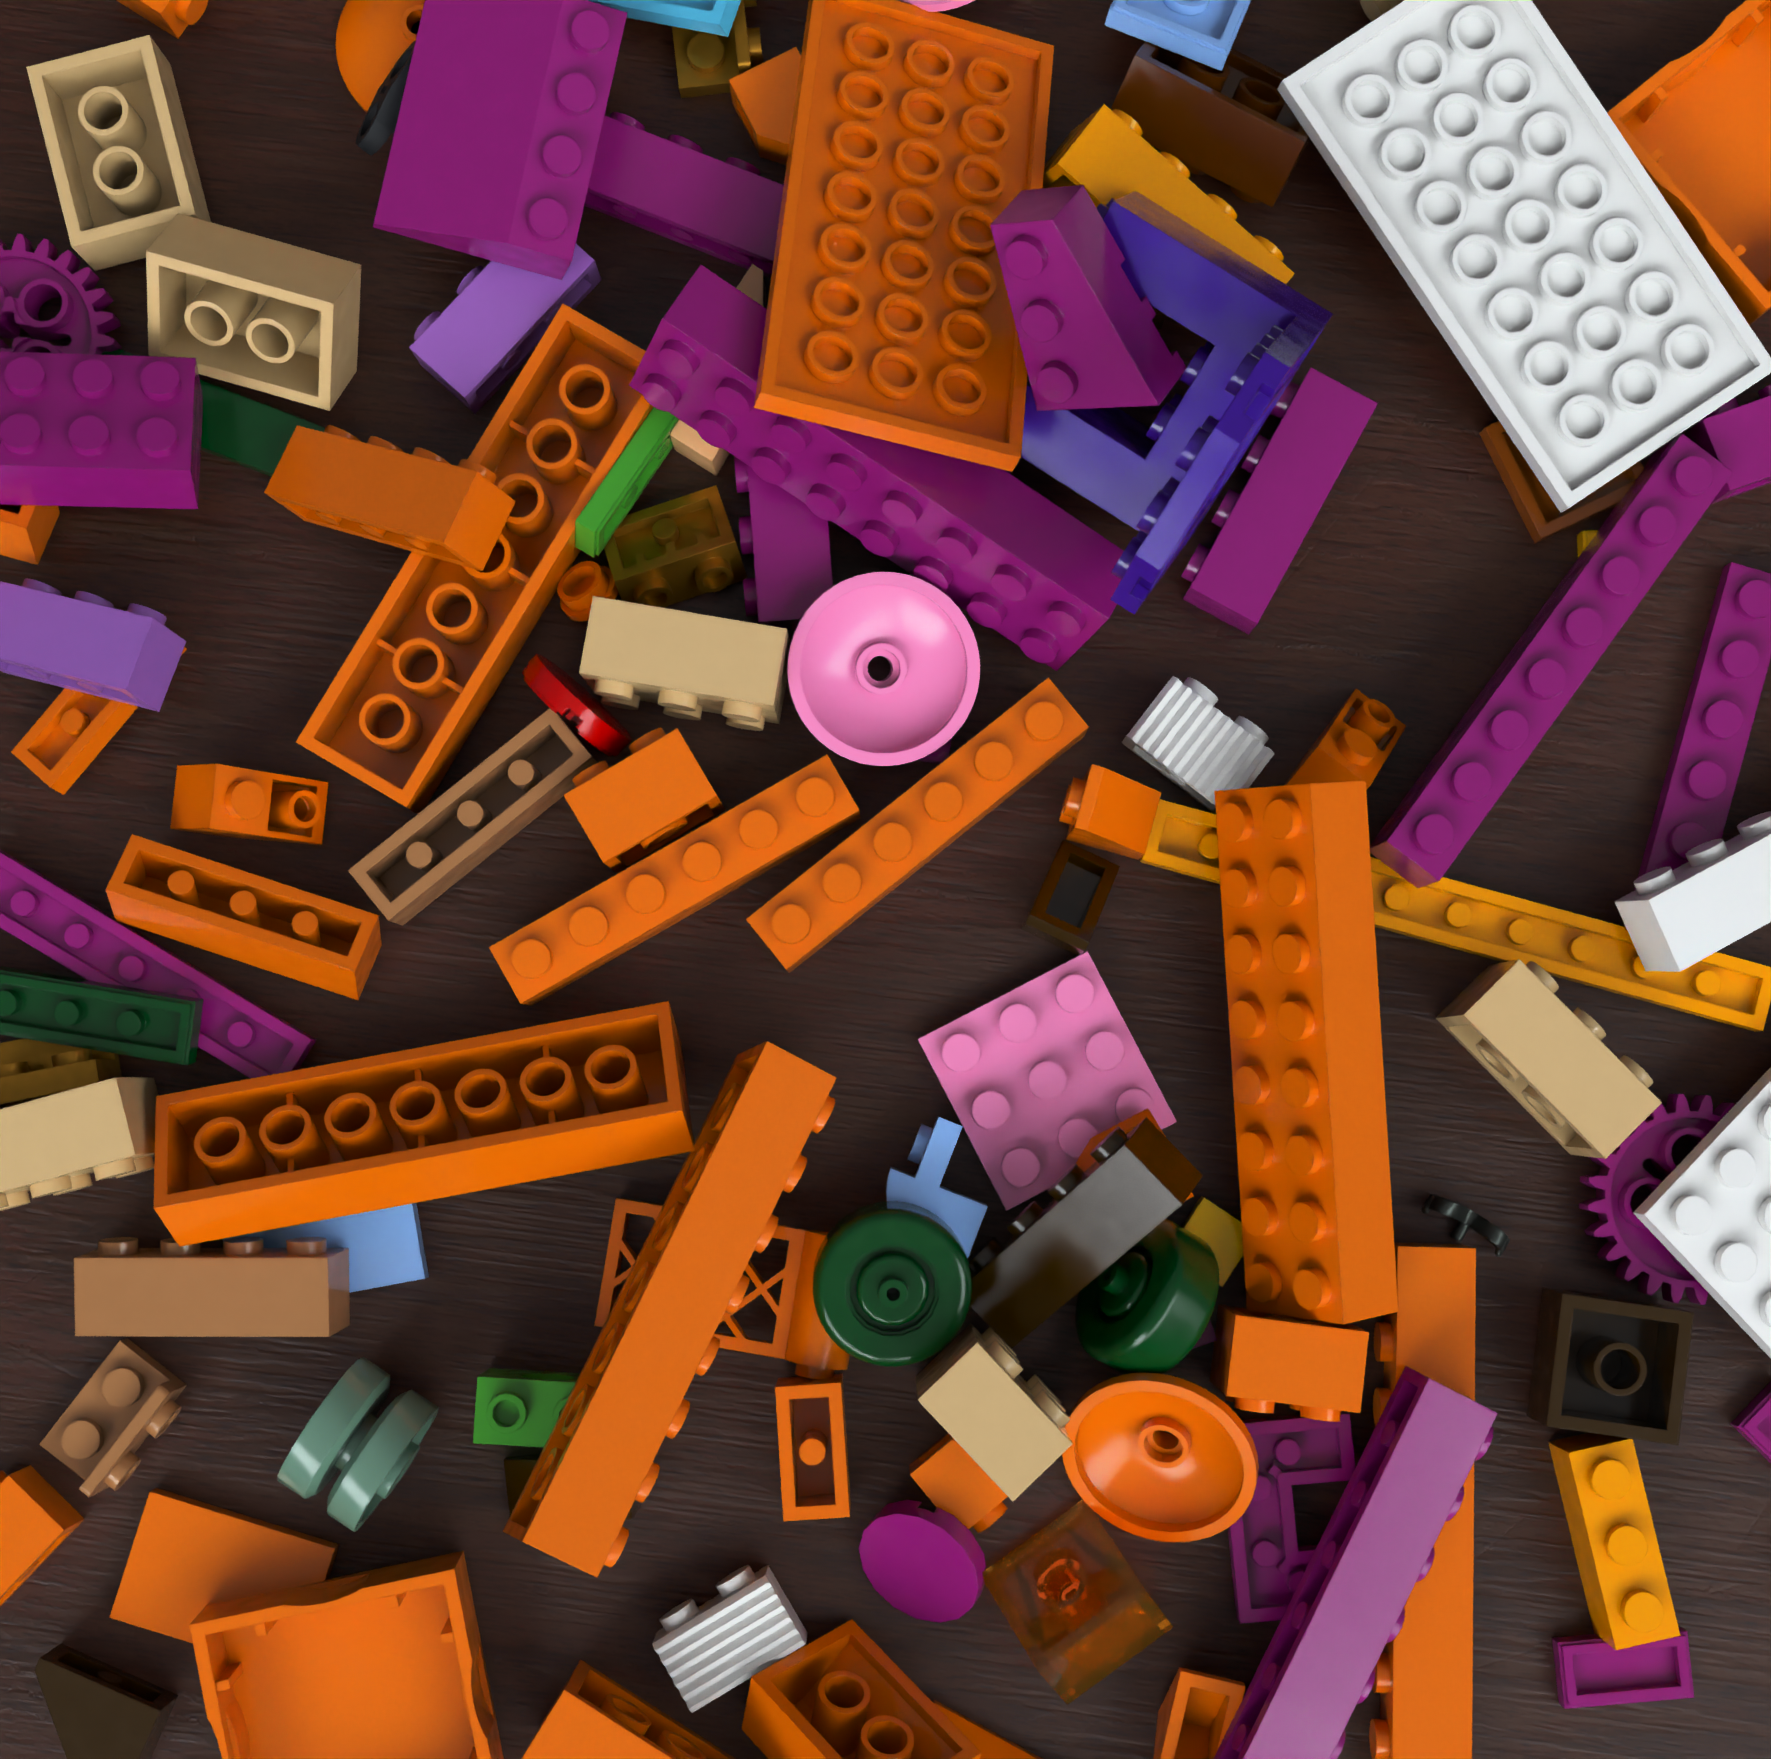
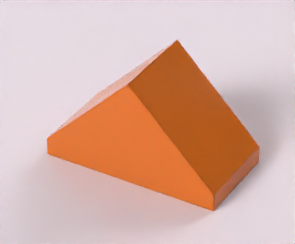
[1153,1667,1246,1759]

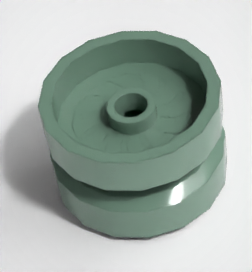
[277,1357,439,1532]

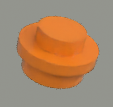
[557,561,618,622]

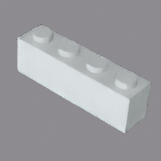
[1614,811,1771,972]

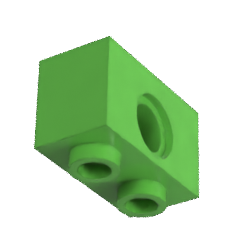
[473,1368,580,1448]

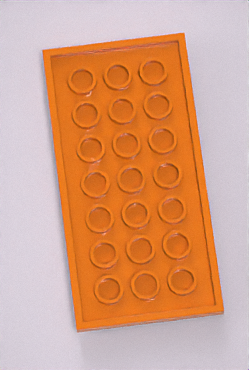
[754,0,1054,472]

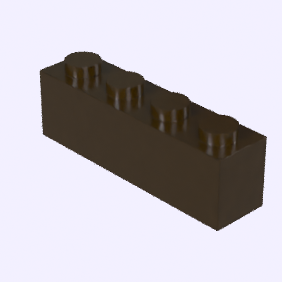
[968,1117,1203,1349]

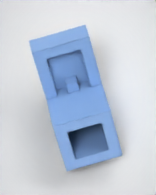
[886,1116,988,1259]

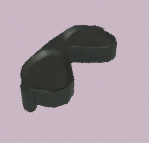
[1421,1194,1510,1257]

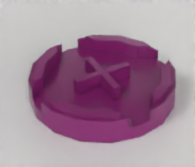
[859,1500,986,1623]

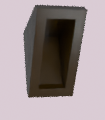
[1021,840,1120,956]

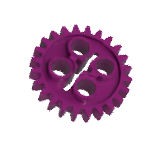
[0,233,122,355]
[1579,1094,1735,1305]

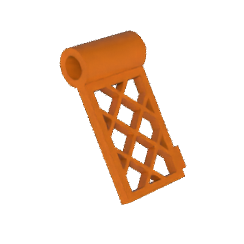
[594,1197,850,1380]

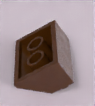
[1111,42,1310,207]

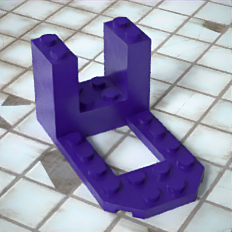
[1021,191,1333,615]

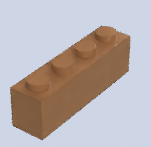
[348,708,598,926]
[74,1237,350,1337]

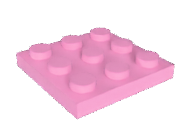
[918,951,1177,1211]

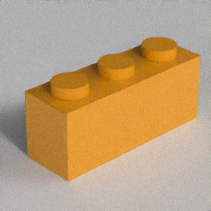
[1548,1433,1681,1650]

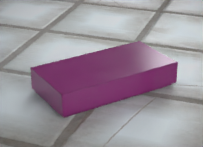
[1552,1627,1694,1709]

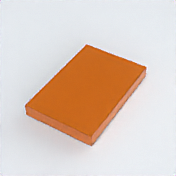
[109,1488,340,1644]

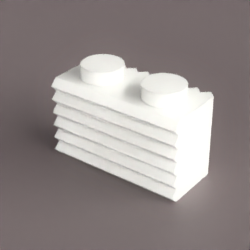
[1122,676,1275,814]
[652,1565,808,1713]

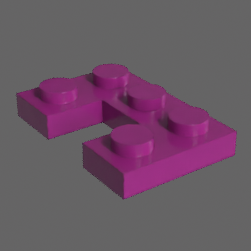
[1228,1411,1355,1624]

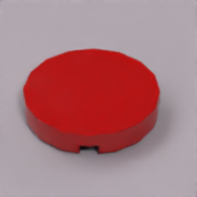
[522,654,633,757]

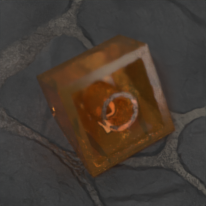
[983,1500,1173,1705]

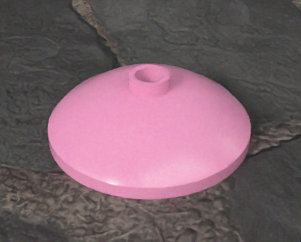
[787,572,980,766]

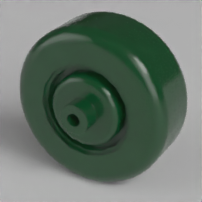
[813,1201,972,1367]
[1075,1218,1219,1375]

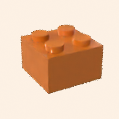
[564,728,726,873]
[1210,1304,1369,1422]

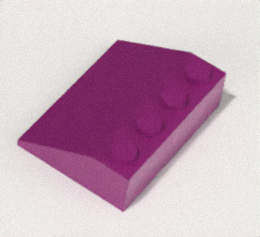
[373,0,627,280]

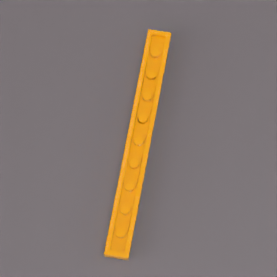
[1140,799,1771,1032]

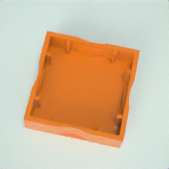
[1607,0,1771,325]
[189,1551,504,1759]

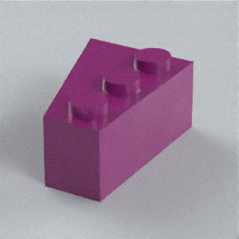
[990,185,1187,411]

